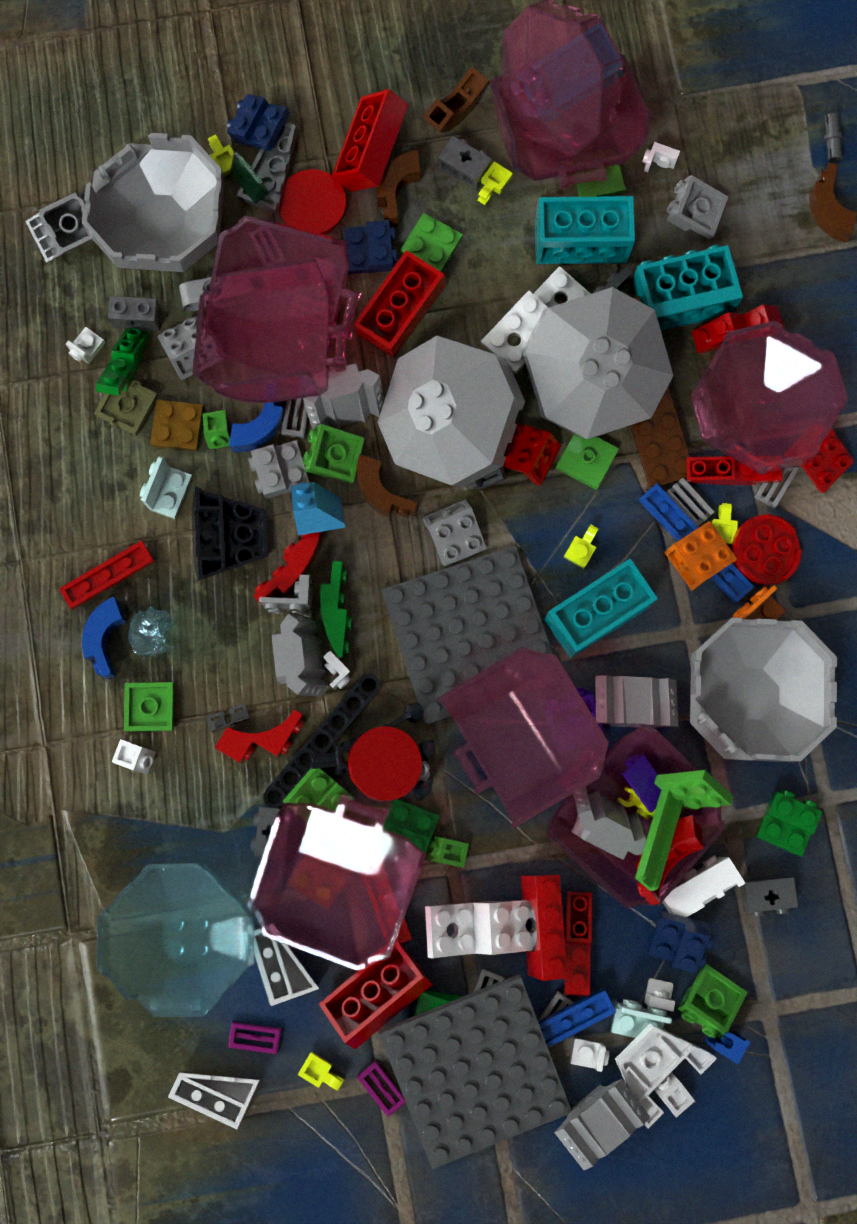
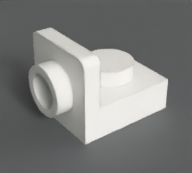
[642,142,680,173]
[66,327,106,364]
[323,651,352,690]
[112,739,156,774]
[644,978,675,1011]
[570,1037,609,1072]
[654,1072,695,1117]

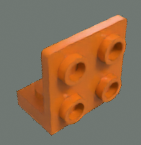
[664,521,737,591]
[732,585,786,620]

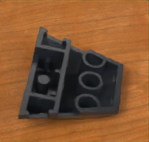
[192,486,269,581]

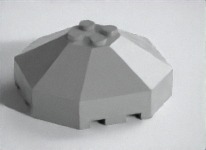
[82,133,225,272]
[522,287,673,439]
[377,336,525,487]
[690,618,837,762]

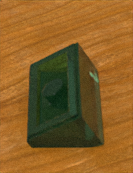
[231,152,268,204]

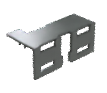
[207,703,250,732]

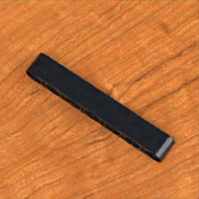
[263,674,381,809]

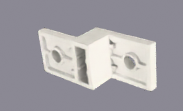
[481,266,591,374]
[425,900,537,958]

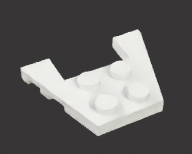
[615,1023,717,1129]

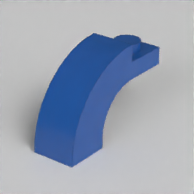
[229,382,284,452]
[82,597,127,680]

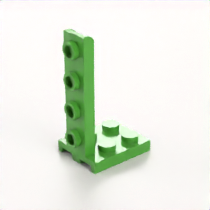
[635,770,734,891]

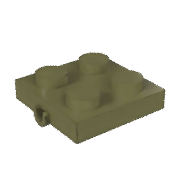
[94,380,159,436]

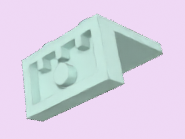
[140,456,193,520]
[610,999,672,1038]

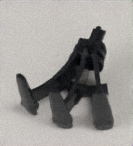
[310,702,436,801]

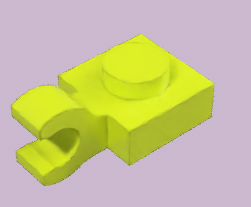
[208,134,242,177]
[477,161,513,205]
[712,503,738,545]
[564,524,599,569]
[617,787,656,820]
[298,1051,344,1091]

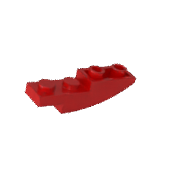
[686,456,782,485]
[253,532,322,606]
[564,891,592,996]

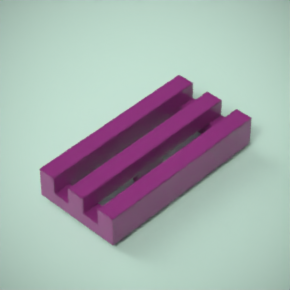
[228,1021,282,1054]
[357,1060,406,1117]

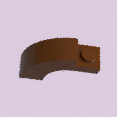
[423,67,491,133]
[377,150,420,227]
[809,162,857,243]
[357,454,418,518]

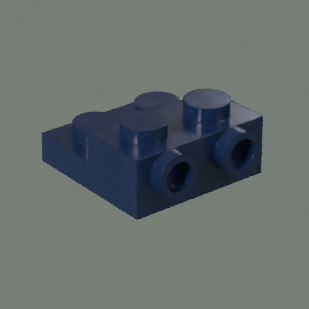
[227,94,290,151]
[344,220,397,275]
[648,911,713,973]

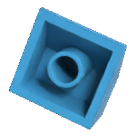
[291,482,345,536]

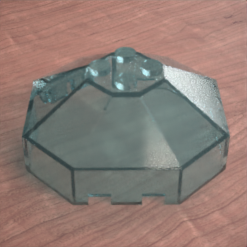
[97,862,254,1017]

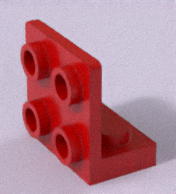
[503,423,561,486]
[783,425,854,493]

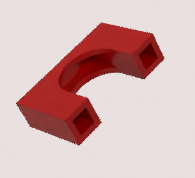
[520,874,568,981]

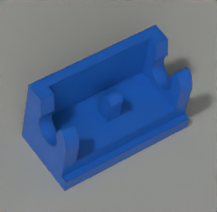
[704,1031,751,1064]

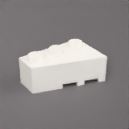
[660,855,745,917]
[247,924,319,1006]
[168,1073,260,1129]

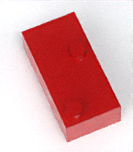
[331,89,409,192]
[353,250,446,358]
[319,939,433,1050]

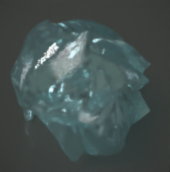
[128,606,175,657]

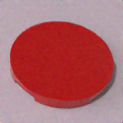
[279,169,346,237]
[732,514,802,586]
[348,726,422,801]

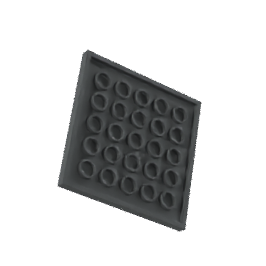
[381,546,562,725]
[378,974,572,1169]

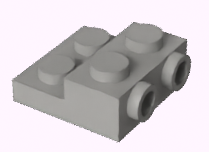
[667,175,728,239]
[248,440,309,499]

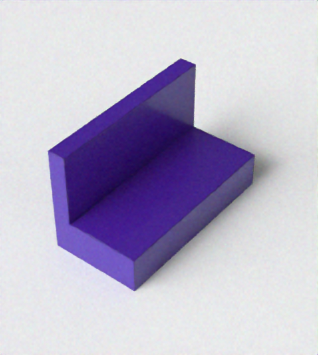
[622,755,661,813]

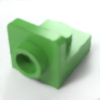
[203,410,230,449]
[428,836,469,868]

